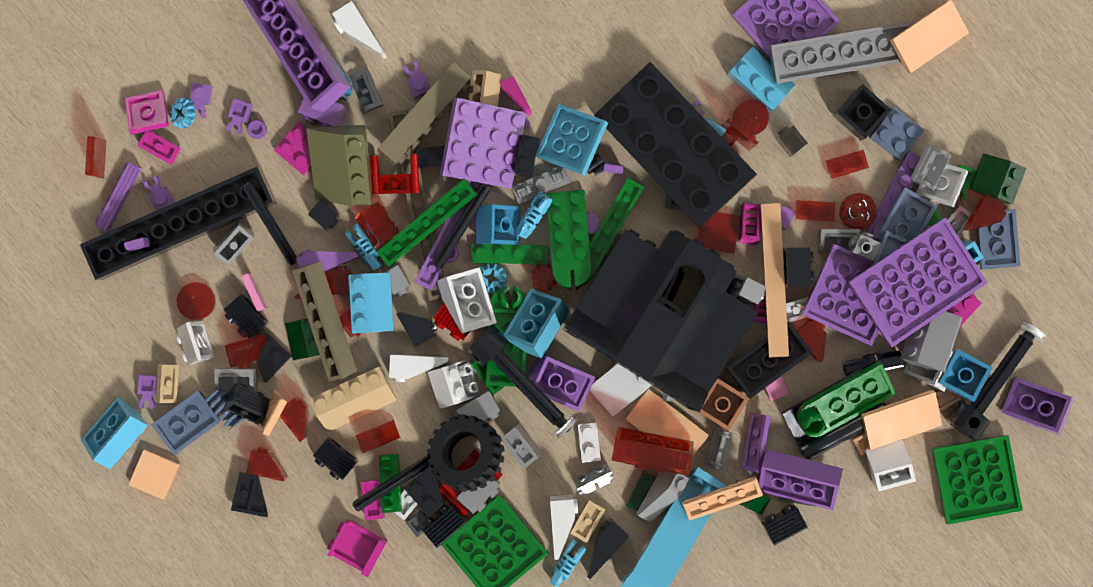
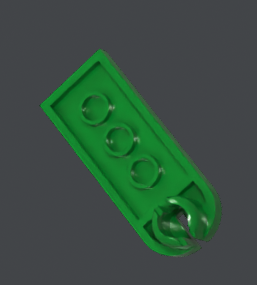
[546,190,591,291]
[485,285,527,387]
[796,361,896,437]

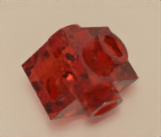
[531,264,557,291]

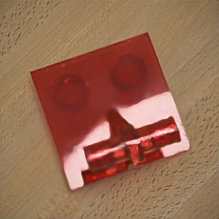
[721,118,759,151]

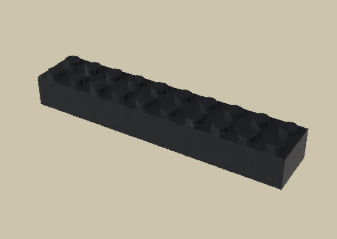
[80,166,277,280]

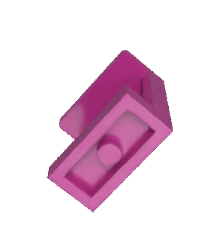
[326,519,388,577]

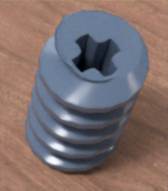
[205,388,244,430]

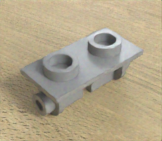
[705,428,733,470]
[573,463,614,495]

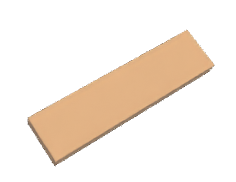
[682,476,763,521]

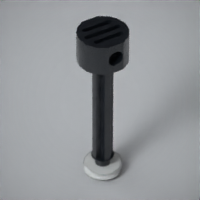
[946,321,1046,441]
[466,325,577,439]

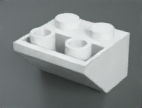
[428,358,481,409]
[865,440,916,491]

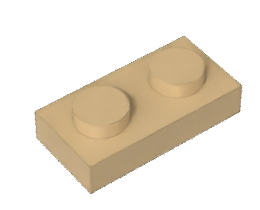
[156,364,179,403]
[570,499,606,543]

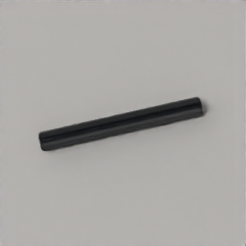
[243,182,297,265]
[432,184,491,269]
[352,456,431,511]

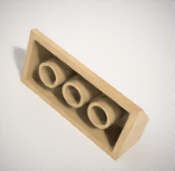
[309,366,397,432]

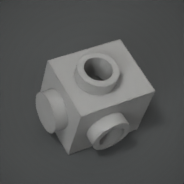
[848,231,882,261]

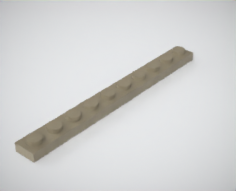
[388,109,444,301]

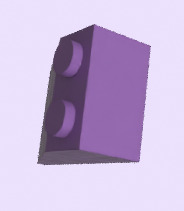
[528,354,595,412]
[1001,377,1074,436]

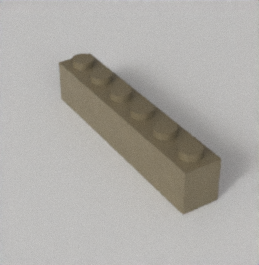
[377,62,471,166]
[292,261,357,381]

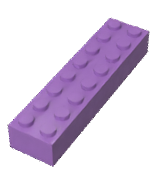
[243,0,351,112]

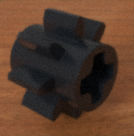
[587,152,605,176]

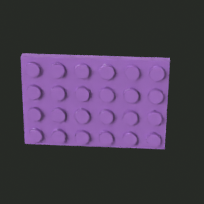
[848,217,988,347]

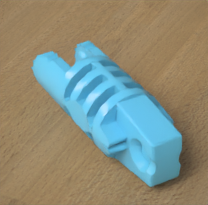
[515,191,552,238]
[344,223,383,271]
[549,539,586,587]

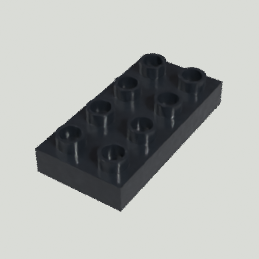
[594,62,757,228]

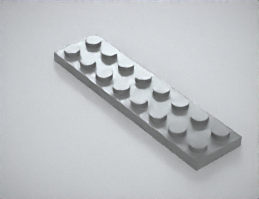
[769,21,917,84]

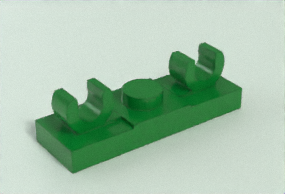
[378,454,402,513]

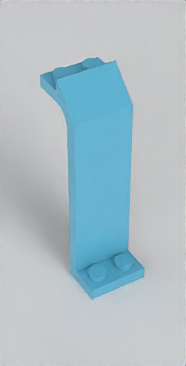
[620,467,727,587]

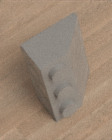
[900,311,963,373]

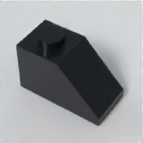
[396,312,437,347]

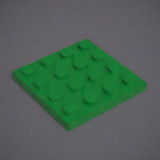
[931,435,1023,525]
[441,494,549,587]

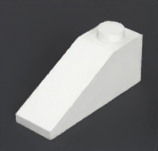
[389,354,449,382]

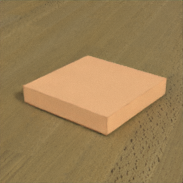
[257,389,287,436]
[128,449,180,500]

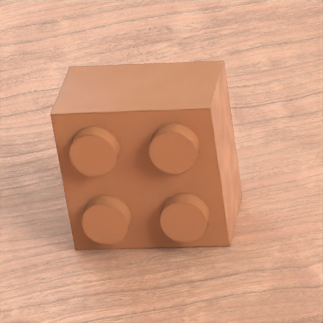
[700,378,749,431]

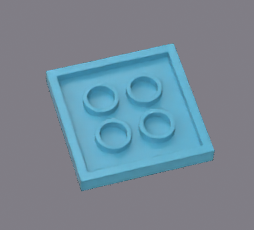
[536,104,608,176]

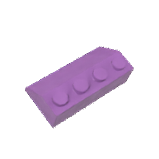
[759,450,843,511]

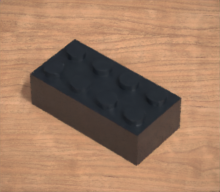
[726,322,813,400]

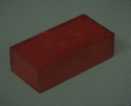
[611,427,694,476]

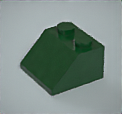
[969,153,1027,204]
[285,318,320,361]

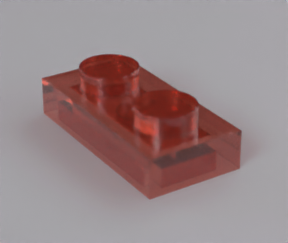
[826,150,869,179]
[795,200,836,222]

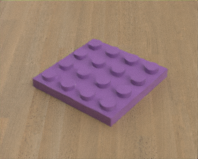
[732,0,840,62]
[439,97,526,189]
[801,244,879,346]

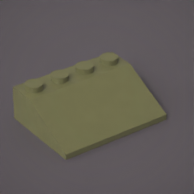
[307,125,373,206]

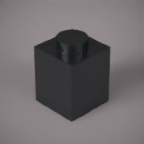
[308,200,340,230]

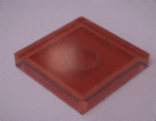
[85,136,106,179]
[697,212,741,254]

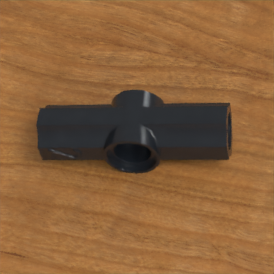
[843,350,904,376]

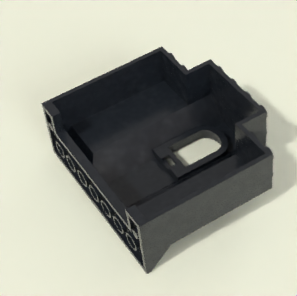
[562,229,758,413]

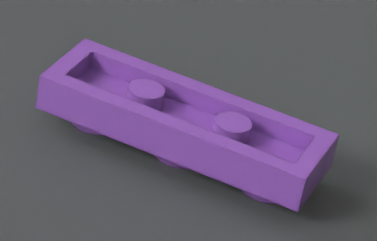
[741,412,771,473]

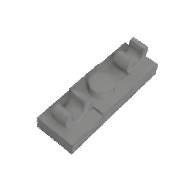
[512,166,571,205]

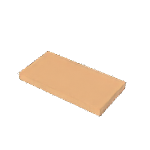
[890,0,969,73]
[625,389,709,465]
[861,390,942,450]

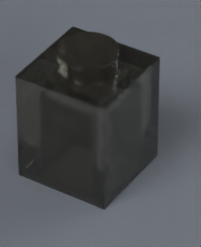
[776,125,808,157]

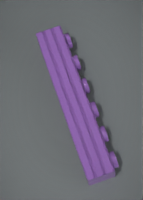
[95,162,142,232]

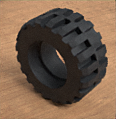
[427,415,505,492]

